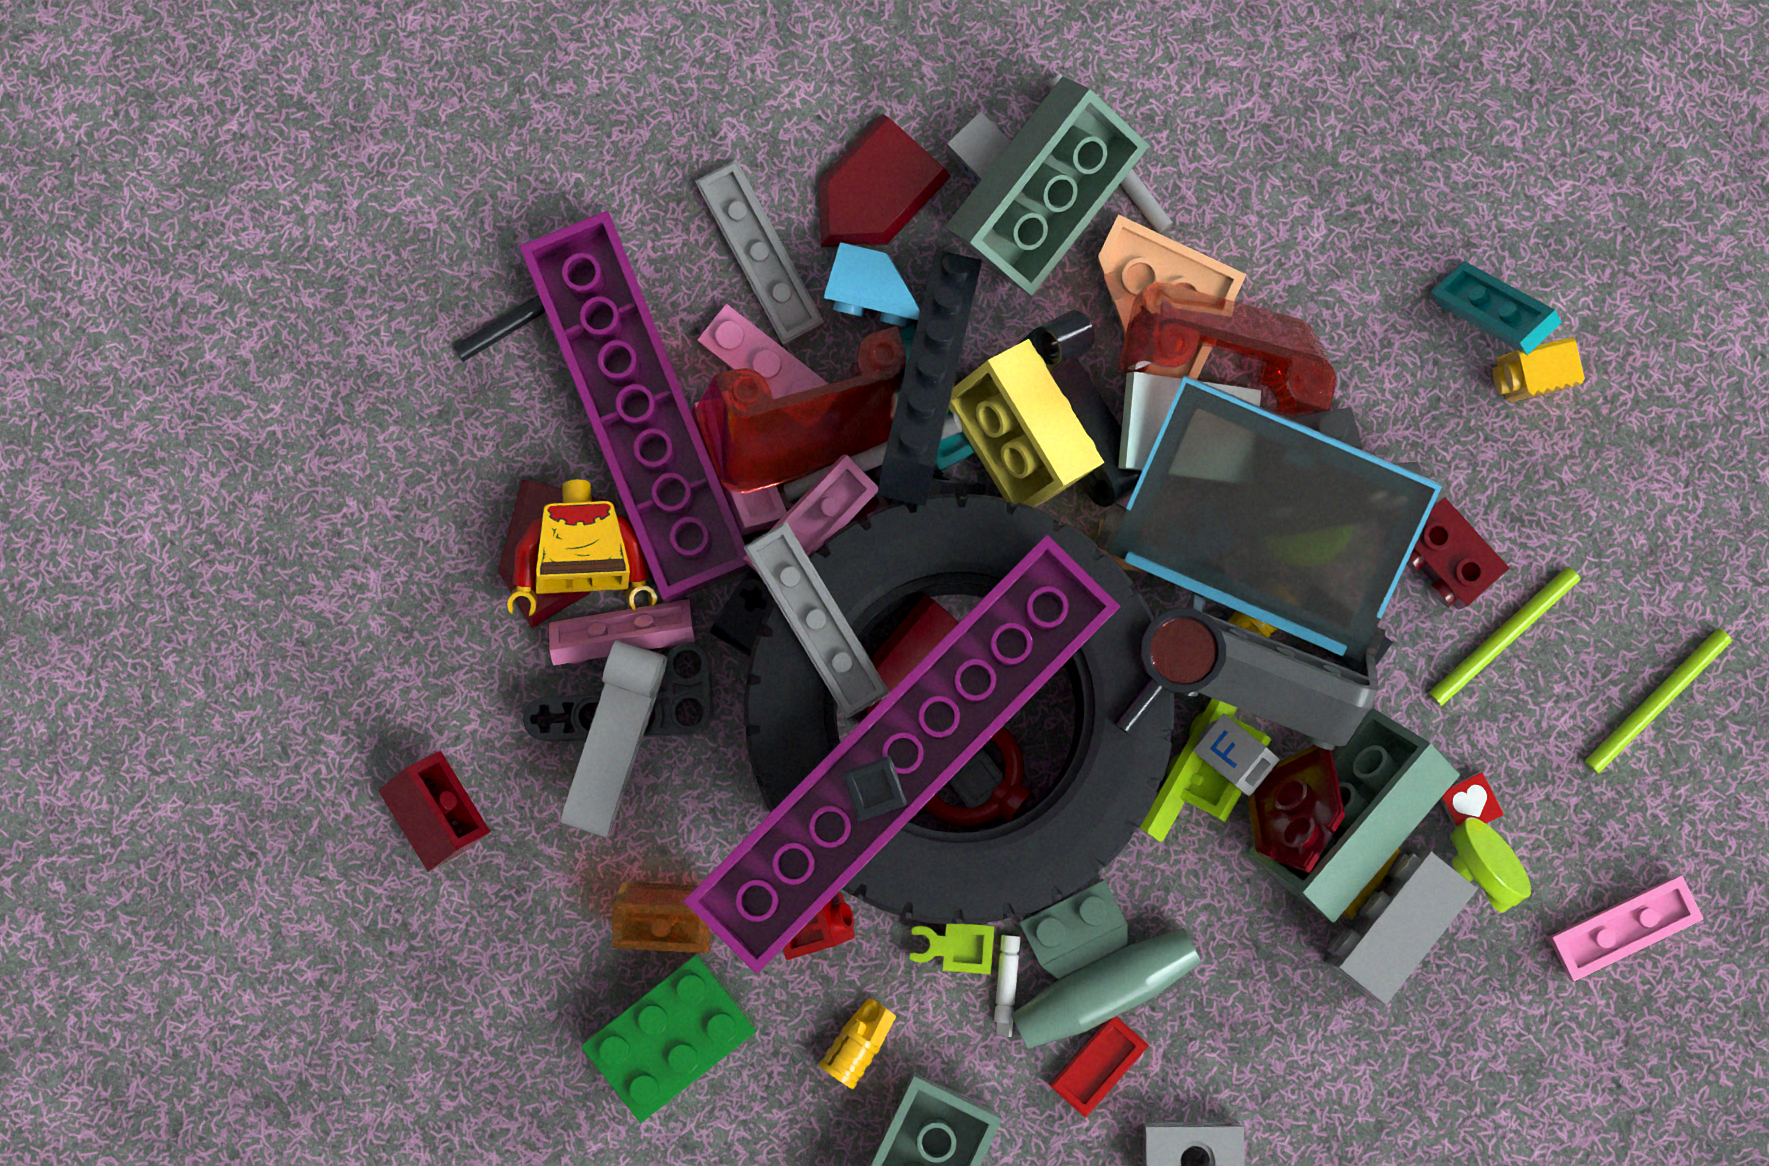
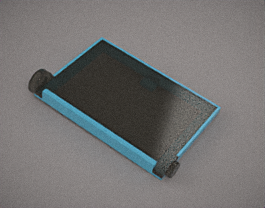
[1095,375,1442,662]

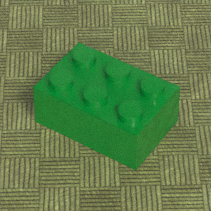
[581,953,759,1124]

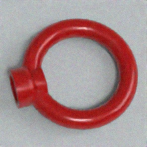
[923,726,1033,827]

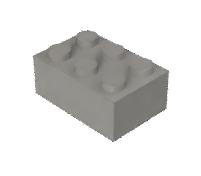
[1325,851,1478,1005]

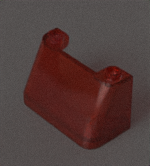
[1117,282,1336,418]
[695,327,906,493]

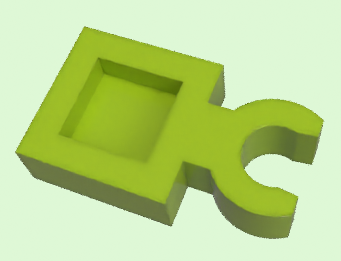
[909,924,994,975]

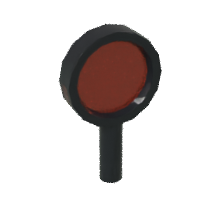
[1114,608,1226,736]

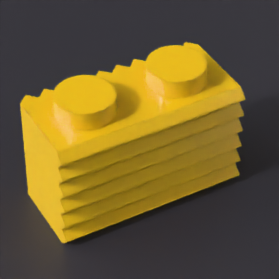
[1493,337,1585,402]

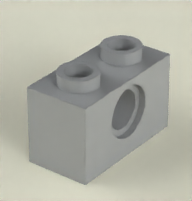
[1142,1122,1245,1166]

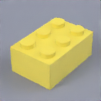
[949,339,1104,507]

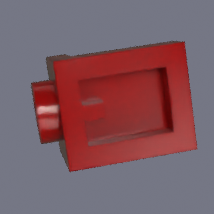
[783,892,855,960]

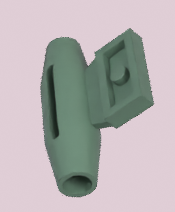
[1011,880,1201,1049]

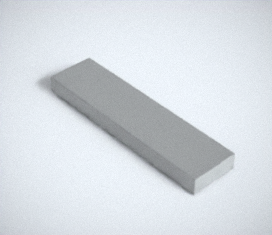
[695,159,825,347]
[743,522,890,720]

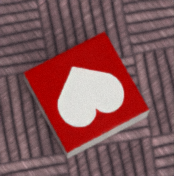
[1440,772,1505,828]

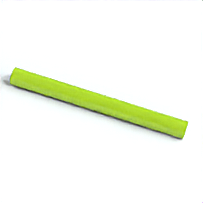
[1428,566,1580,707]
[1584,628,1732,774]

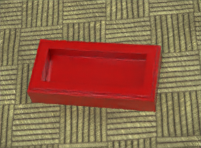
[1049,1016,1149,1118]

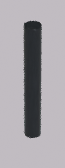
[453,295,546,362]

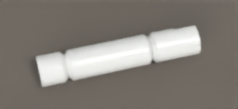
[994,935,1020,1037]

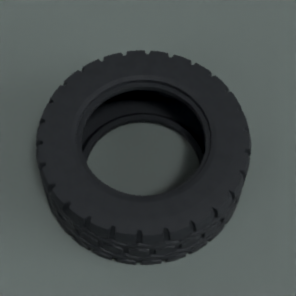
[743,494,1175,924]

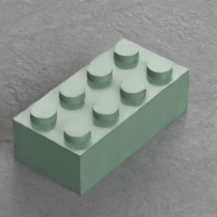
[945,76,1150,296]
[1248,708,1460,923]
[868,1071,1002,1166]

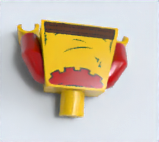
[507,479,657,616]

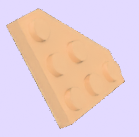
[1097,214,1247,380]

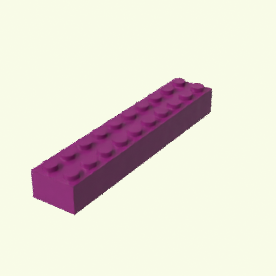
[684,535,1121,975]

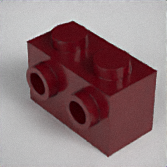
[1406,497,1510,610]
[378,750,491,872]

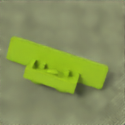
[1140,698,1271,842]

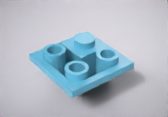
[824,242,921,327]

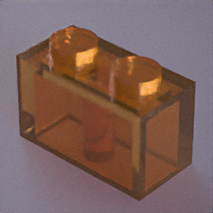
[612,882,716,953]

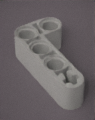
[561,640,667,838]

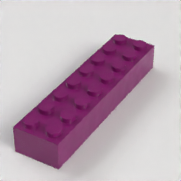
[519,210,752,603]

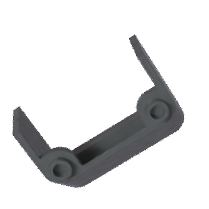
[1167,592,1379,750]

